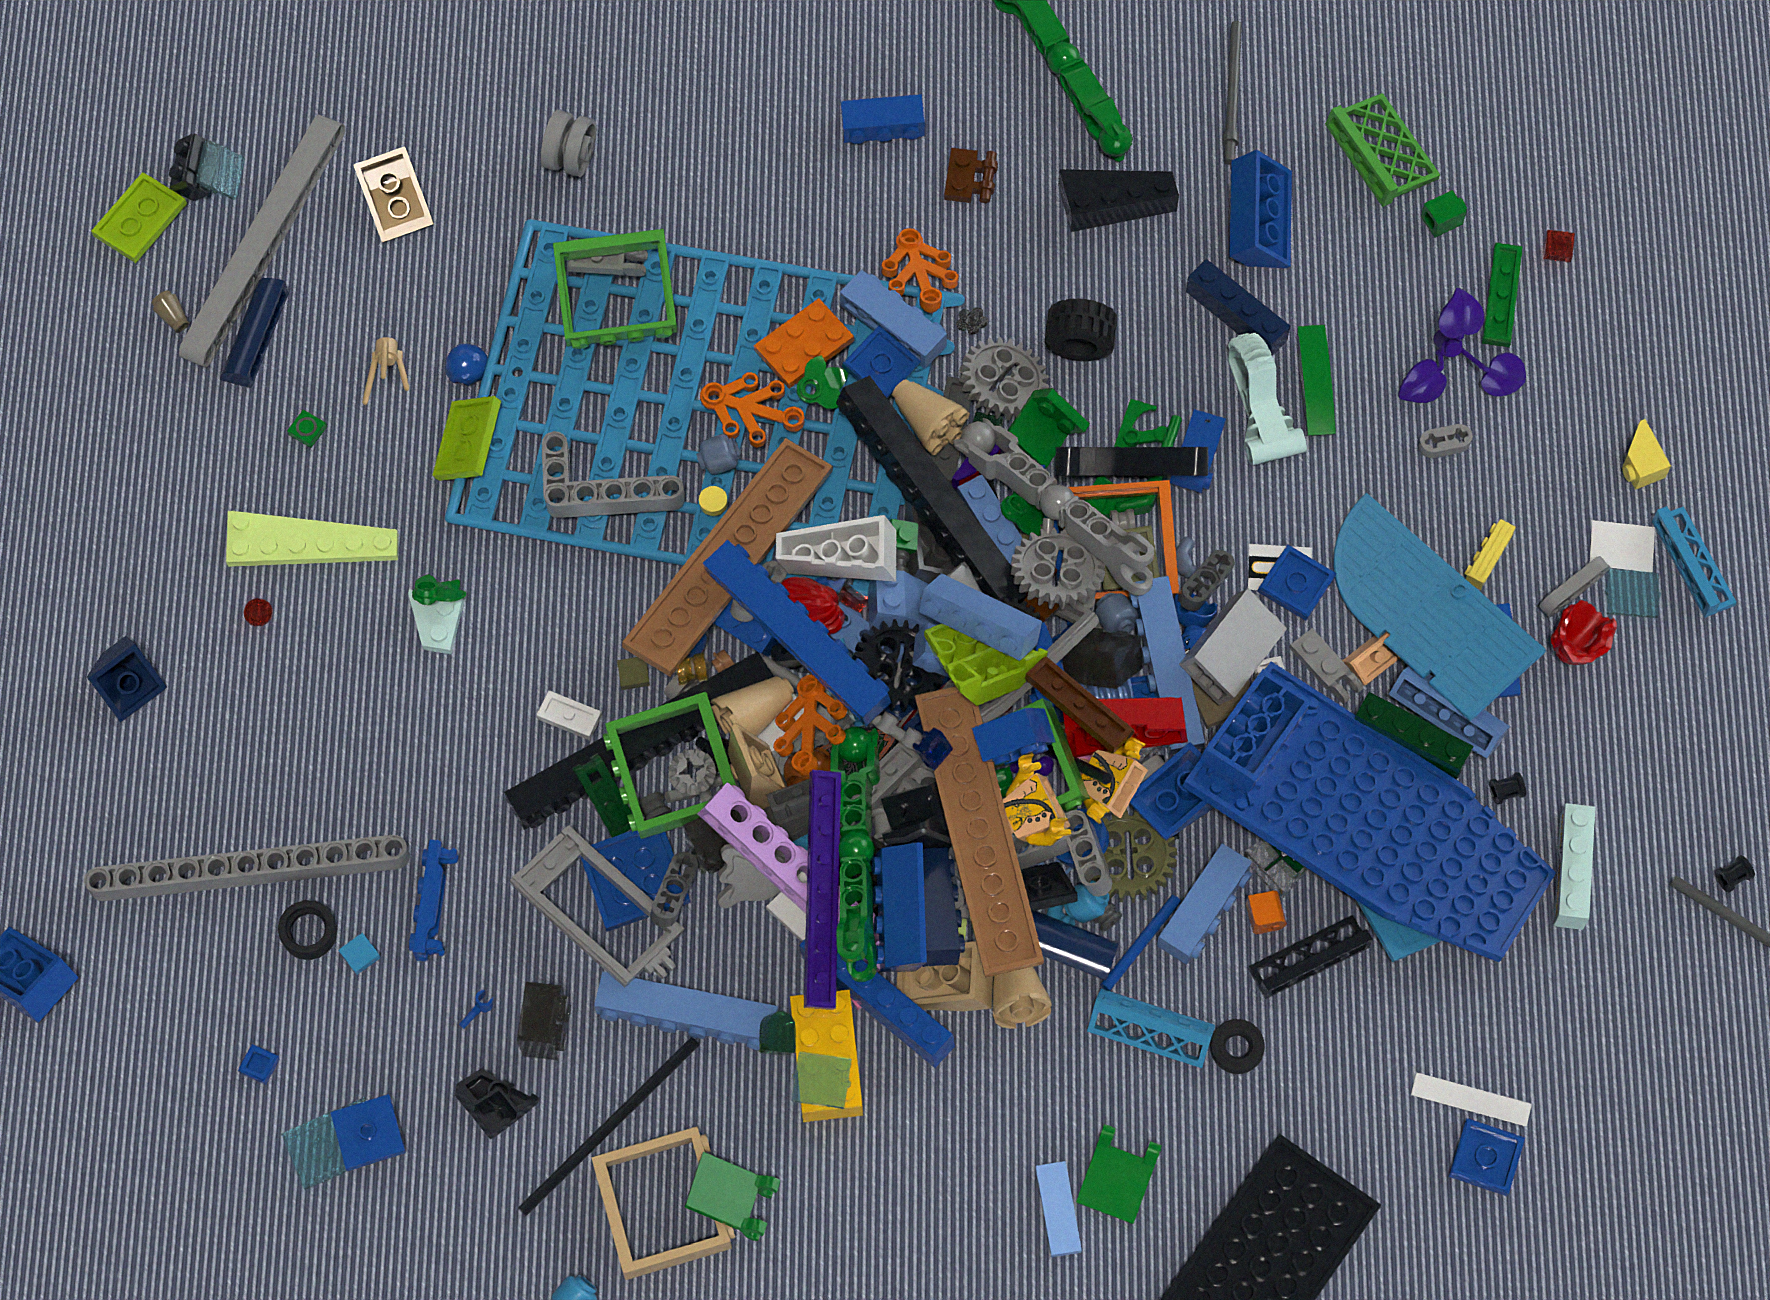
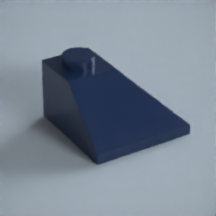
[87,636,167,722]

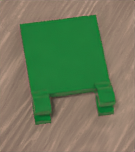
[1076,1124,1162,1224]
[684,1152,781,1241]

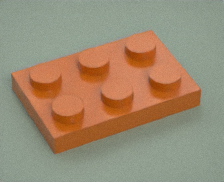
[754,298,854,389]

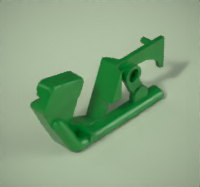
[1084,399,1182,519]

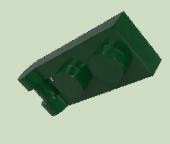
[572,753,632,838]

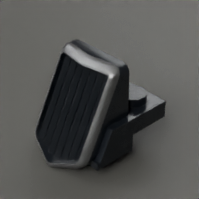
[881,781,952,849]

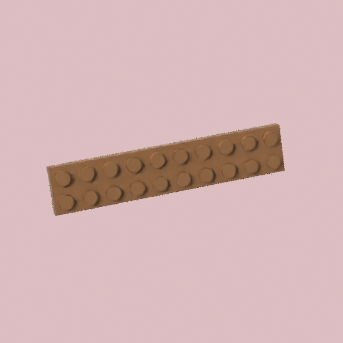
[622,438,833,677]
[915,686,1044,978]

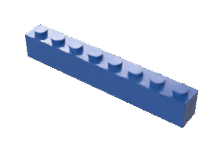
[703,540,891,726]

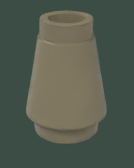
[151,290,190,333]

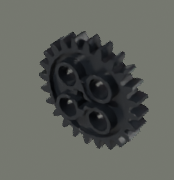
[852,619,945,712]

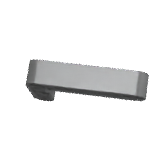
[542,431,685,518]
[954,810,1112,897]

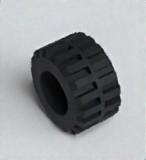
[1045,298,1117,361]

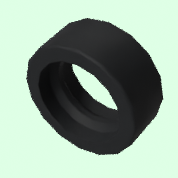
[278,900,337,960]

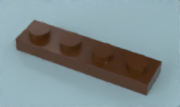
[1025,656,1134,753]

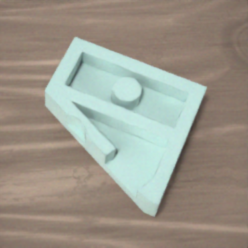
[408,589,464,654]

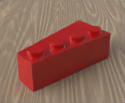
[1063,697,1188,757]

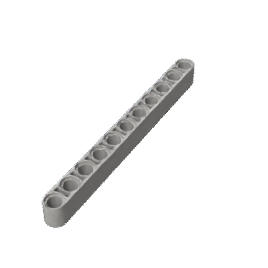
[179,115,345,367]
[84,835,410,901]

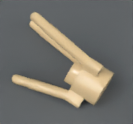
[362,337,409,405]

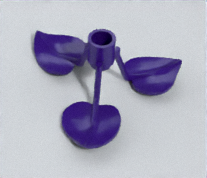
[1398,288,1527,403]

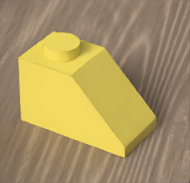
[1622,419,1671,490]

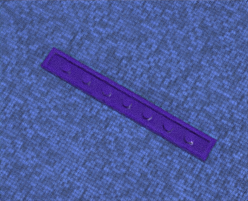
[804,770,841,1010]

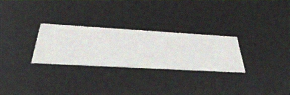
[1411,1072,1532,1127]

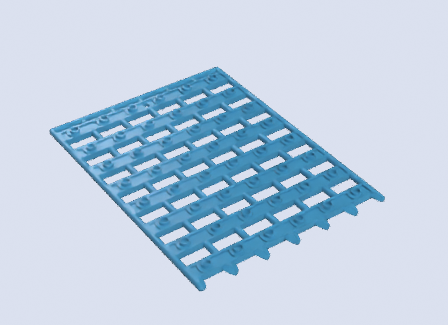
[445,219,965,599]

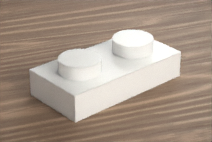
[537,691,602,740]

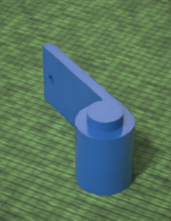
[1170,409,1226,493]

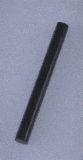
[1043,744,1112,785]

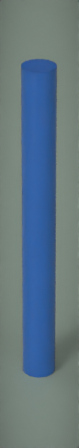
[1100,895,1181,991]

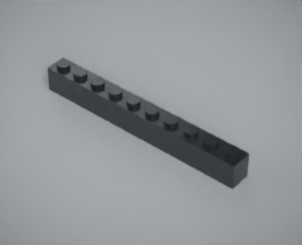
[836,375,1026,604]
[504,651,774,830]

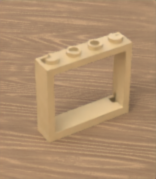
[591,1127,735,1280]

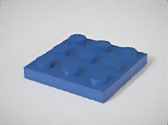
[580,830,691,932]

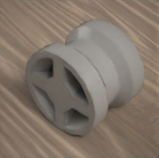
[1110,508,1136,530]

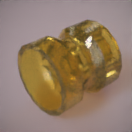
[677,653,708,685]

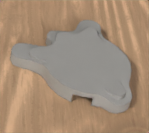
[717,844,799,908]

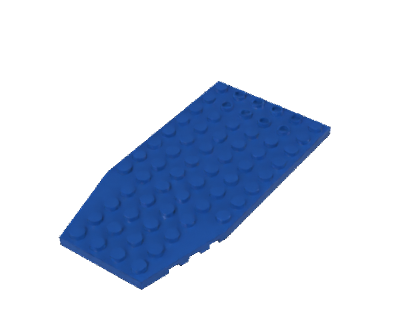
[1182,661,1556,962]

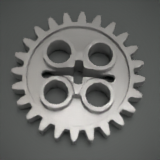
[959,337,1049,420]
[1011,527,1105,610]

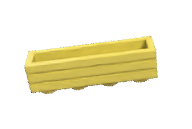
[1465,519,1516,590]

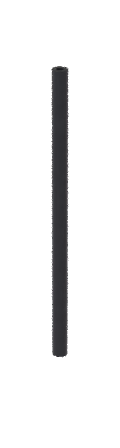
[518,1037,699,1216]

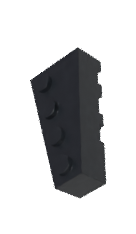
[1058,169,1179,232]

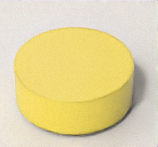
[699,486,728,516]

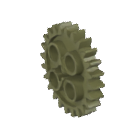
[1091,809,1177,903]

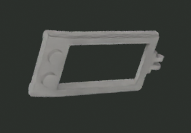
[941,596,1099,724]
[510,825,684,988]

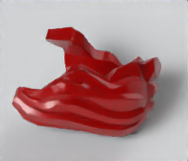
[780,577,845,635]
[1551,600,1617,665]

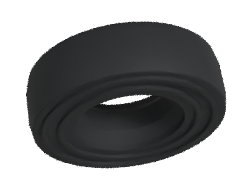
[1210,1019,1265,1074]

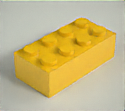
[790,990,863,1122]

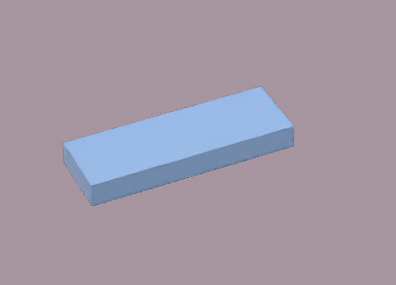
[1035,1161,1082,1257]

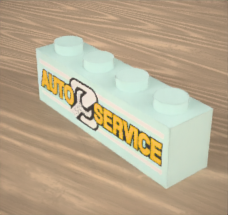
[1553,803,1595,930]

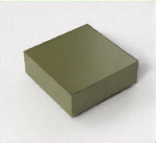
[617,657,650,690]

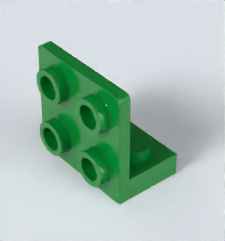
[1007,388,1090,468]

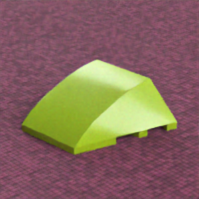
[924,624,1048,706]

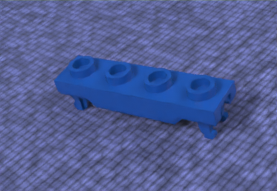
[409,839,459,962]

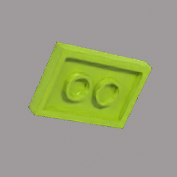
[91,172,187,263]
[432,396,501,481]

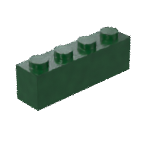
[1355,692,1474,780]

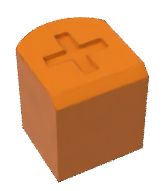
[1246,891,1287,935]

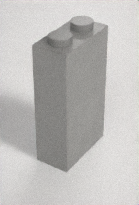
[1179,588,1287,705]

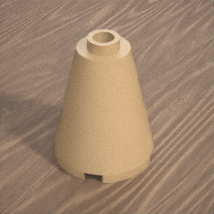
[710,676,794,737]
[993,967,1052,1029]

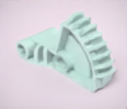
[1228,333,1307,466]

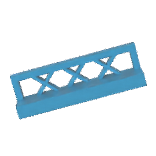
[1652,506,1737,618]
[1087,989,1215,1068]

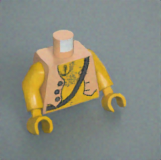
[1080,737,1148,824]
[1003,753,1071,846]

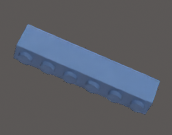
[1129,576,1205,755]
[594,971,779,1050]

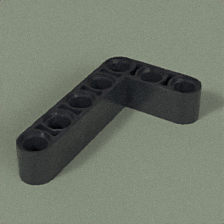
[1055,447,1208,476]

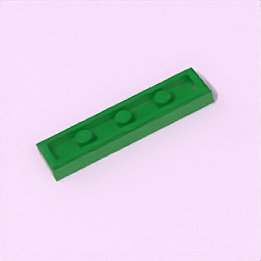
[1482,242,1523,348]

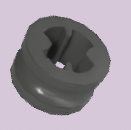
[1093,903,1122,932]

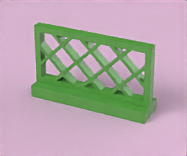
[1325,93,1440,207]

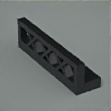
[1248,915,1373,999]

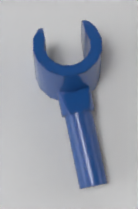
[459,990,493,1029]

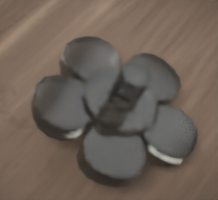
[956,307,988,334]

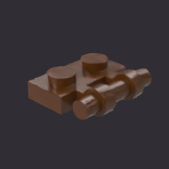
[944,148,998,203]

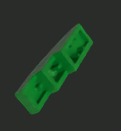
[1297,325,1336,436]

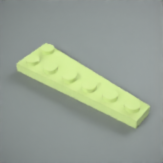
[226,511,399,567]

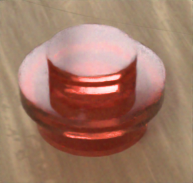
[243,598,273,626]

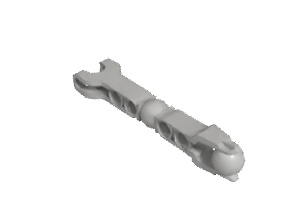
[953,418,1154,596]

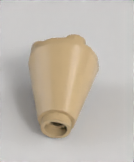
[892,379,970,455]

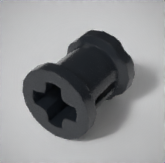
[1489,772,1527,805]
[1714,855,1755,893]

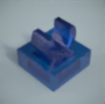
[912,727,953,771]

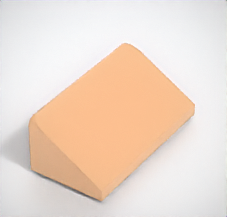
[1342,632,1400,686]

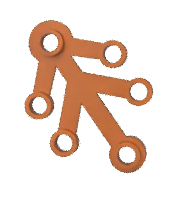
[881,228,959,313]
[700,372,805,448]
[773,675,847,776]

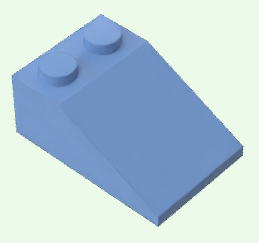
[868,570,942,632]

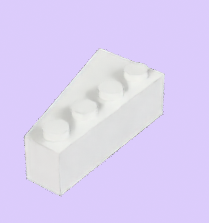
[776,515,896,582]

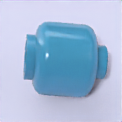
[1064,880,1109,923]
[551,1275,597,1300]

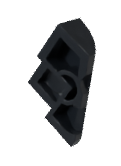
[455,1069,539,1140]

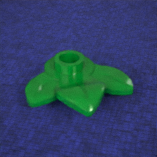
[796,355,848,409]
[1000,491,1045,537]
[412,574,466,605]

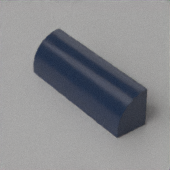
[220,278,289,388]
[1031,911,1119,980]

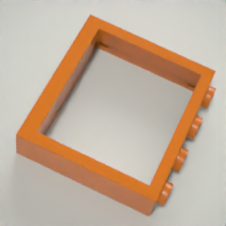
[1063,480,1179,603]

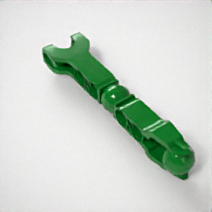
[992,0,1133,162]
[830,726,880,982]

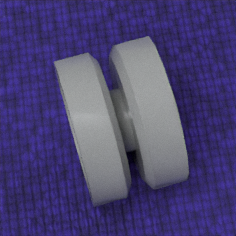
[541,109,597,177]

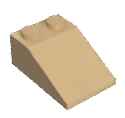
[353,146,434,243]
[728,723,786,810]
[897,941,993,1011]

